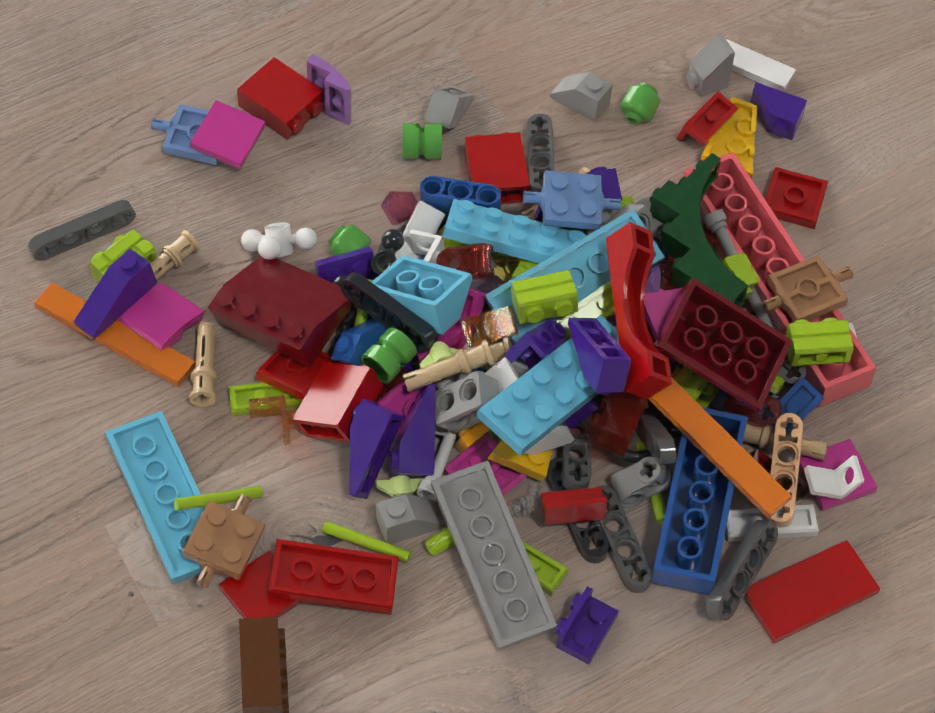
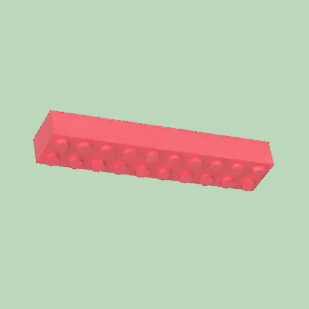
[683,152,876,407]

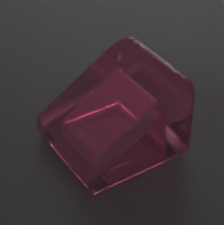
[381,191,418,225]

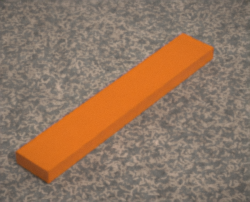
[34,282,196,387]
[648,377,792,519]

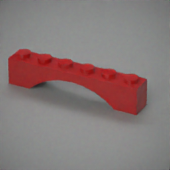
[606,222,672,399]

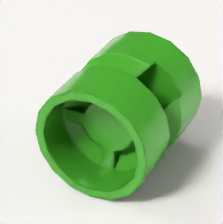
[403,123,442,160]
[361,328,417,384]

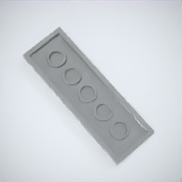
[431,460,557,651]

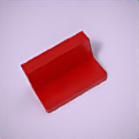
[676,91,739,146]
[541,487,607,525]

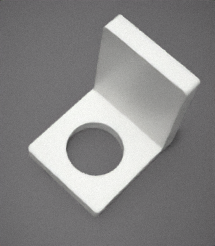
[409,230,446,266]
[804,455,864,499]

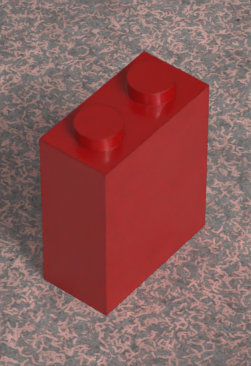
[237,57,324,140]
[464,132,530,205]
[292,362,384,443]

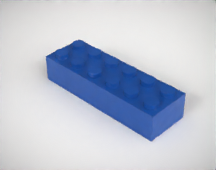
[651,407,748,595]

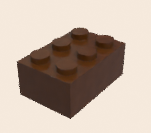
[239,616,289,713]

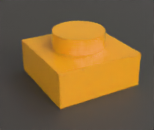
[454,422,490,454]

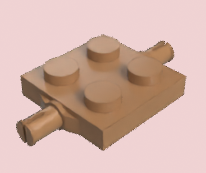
[762,255,853,322]
[182,494,265,588]

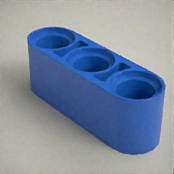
[420,176,501,216]

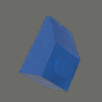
[331,318,388,366]

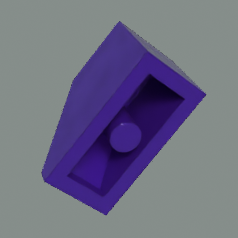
[750,82,807,140]

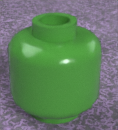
[620,83,660,125]
[329,225,371,256]

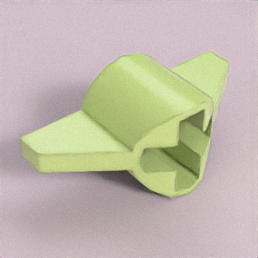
[420,341,458,368]
[375,475,423,498]

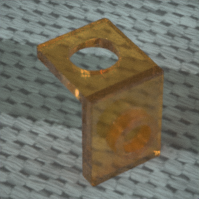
[461,306,518,348]
[249,395,294,445]

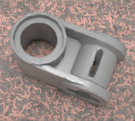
[611,457,673,508]

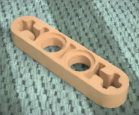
[767,413,803,527]

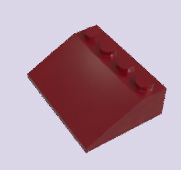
[208,256,353,367]
[656,278,793,412]

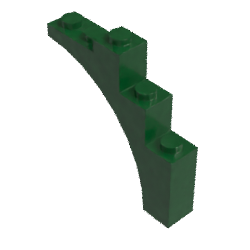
[649,153,748,307]

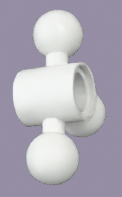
[241,222,317,260]

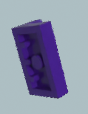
[315,247,377,282]
[504,318,570,363]
[554,586,619,665]

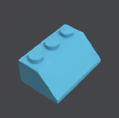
[372,255,472,335]

